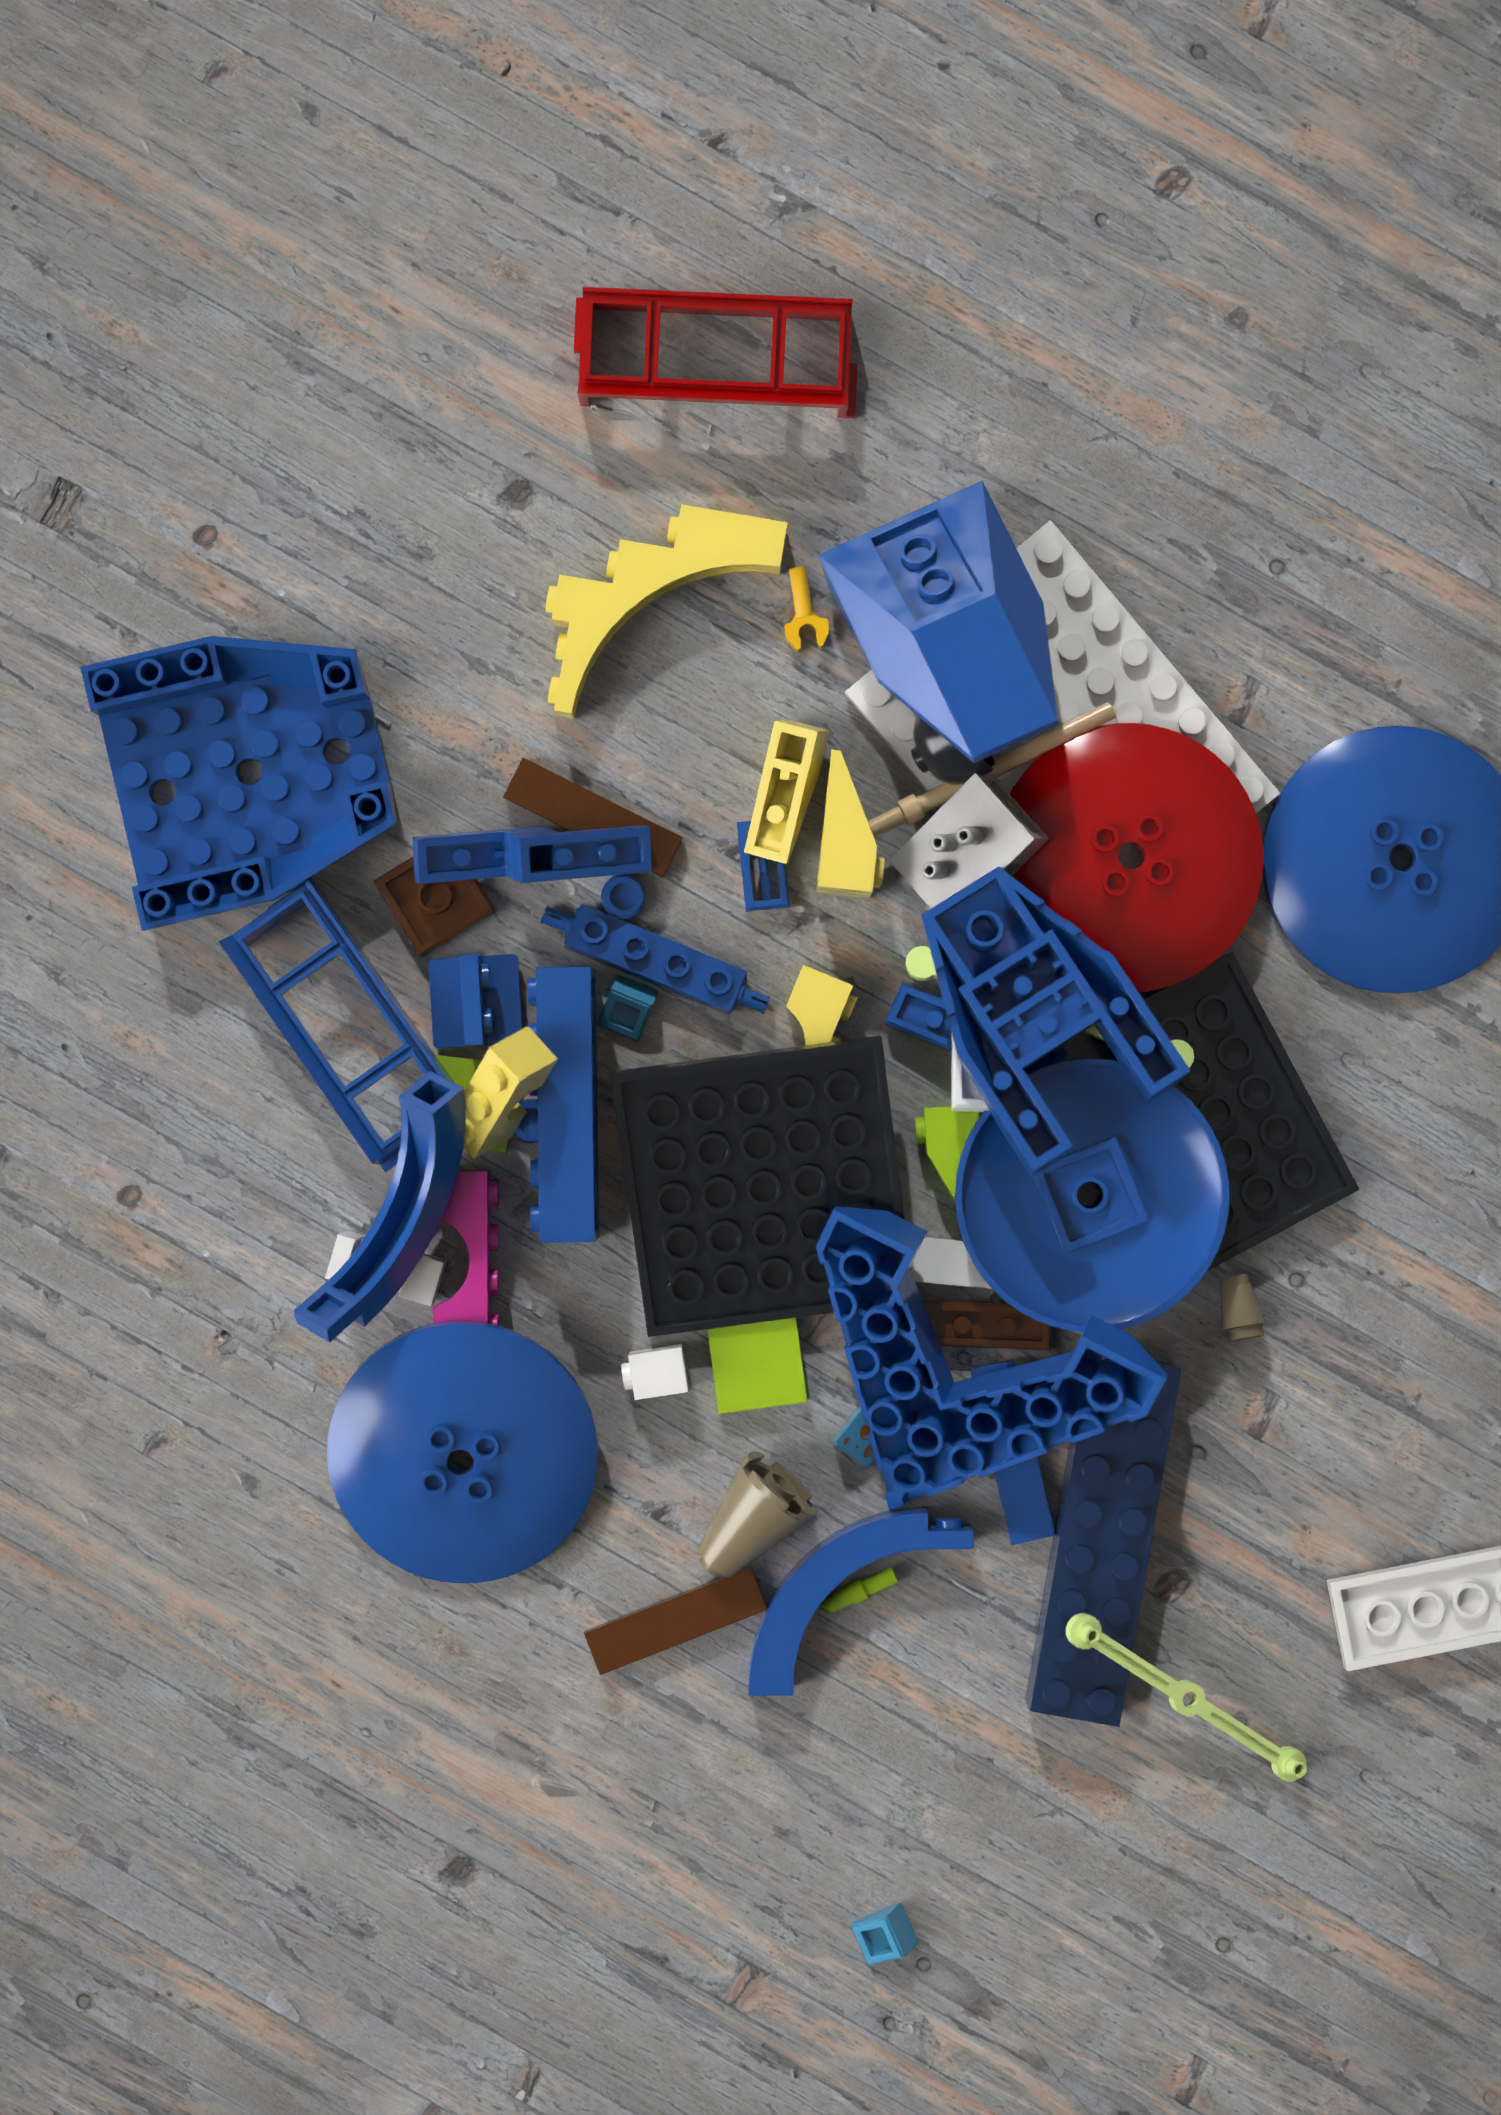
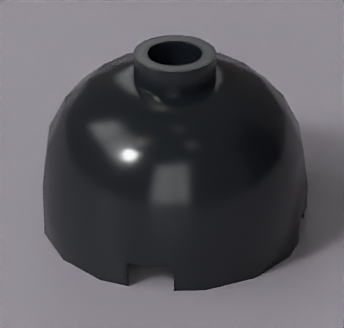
[911,716,995,785]

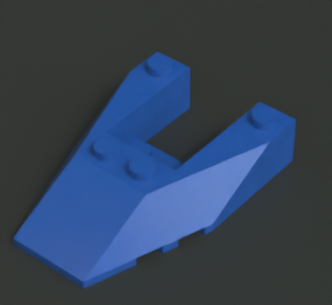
[921,866,1191,1177]

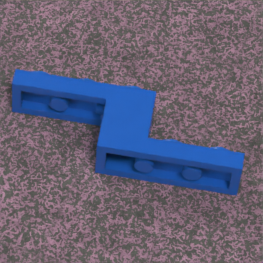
[412,825,652,884]

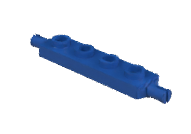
[540,904,770,1015]

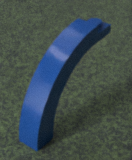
[293,1071,466,1343]
[748,1507,974,1696]

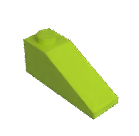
[914,1106,979,1204]

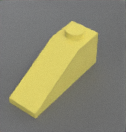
[744,720,830,864]

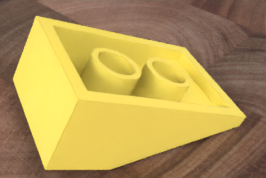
[816,750,885,898]

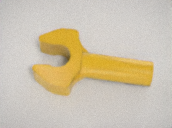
[784,566,829,652]

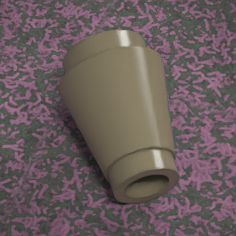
[1221,1274,1267,1342]

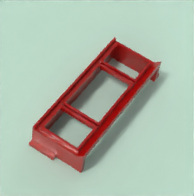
[574,287,858,419]

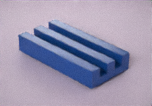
[737,821,790,912]

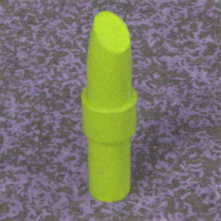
[818,1566,899,1614]

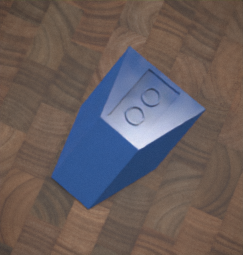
[818,481,1059,763]

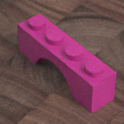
[433,1170,500,1326]

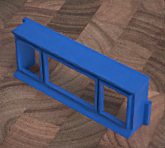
[218,878,455,1172]

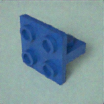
[428,954,523,1048]

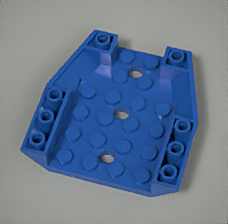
[80,636,397,931]

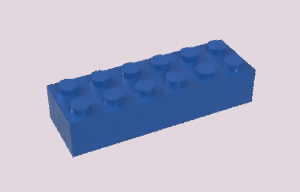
[528,967,599,1243]

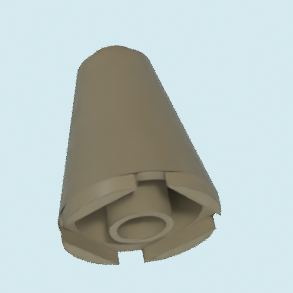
[698,1452,818,1578]

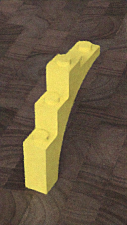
[546,504,788,719]

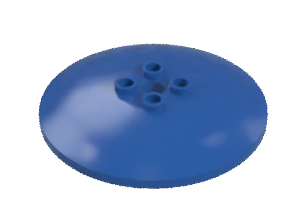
[1263,726,1501,994]
[955,1059,1230,1332]
[327,1321,598,1583]

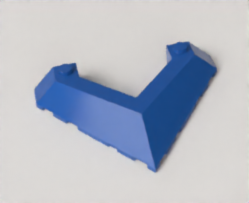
[816,1206,1168,1511]

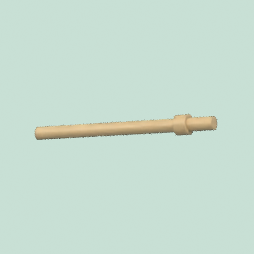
[868,702,1116,838]

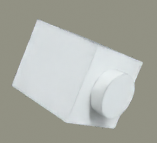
[621,1343,689,1400]

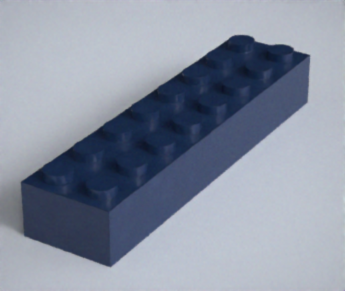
[1025,1360,1182,1727]

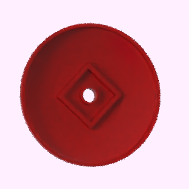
[1010,723,1264,993]

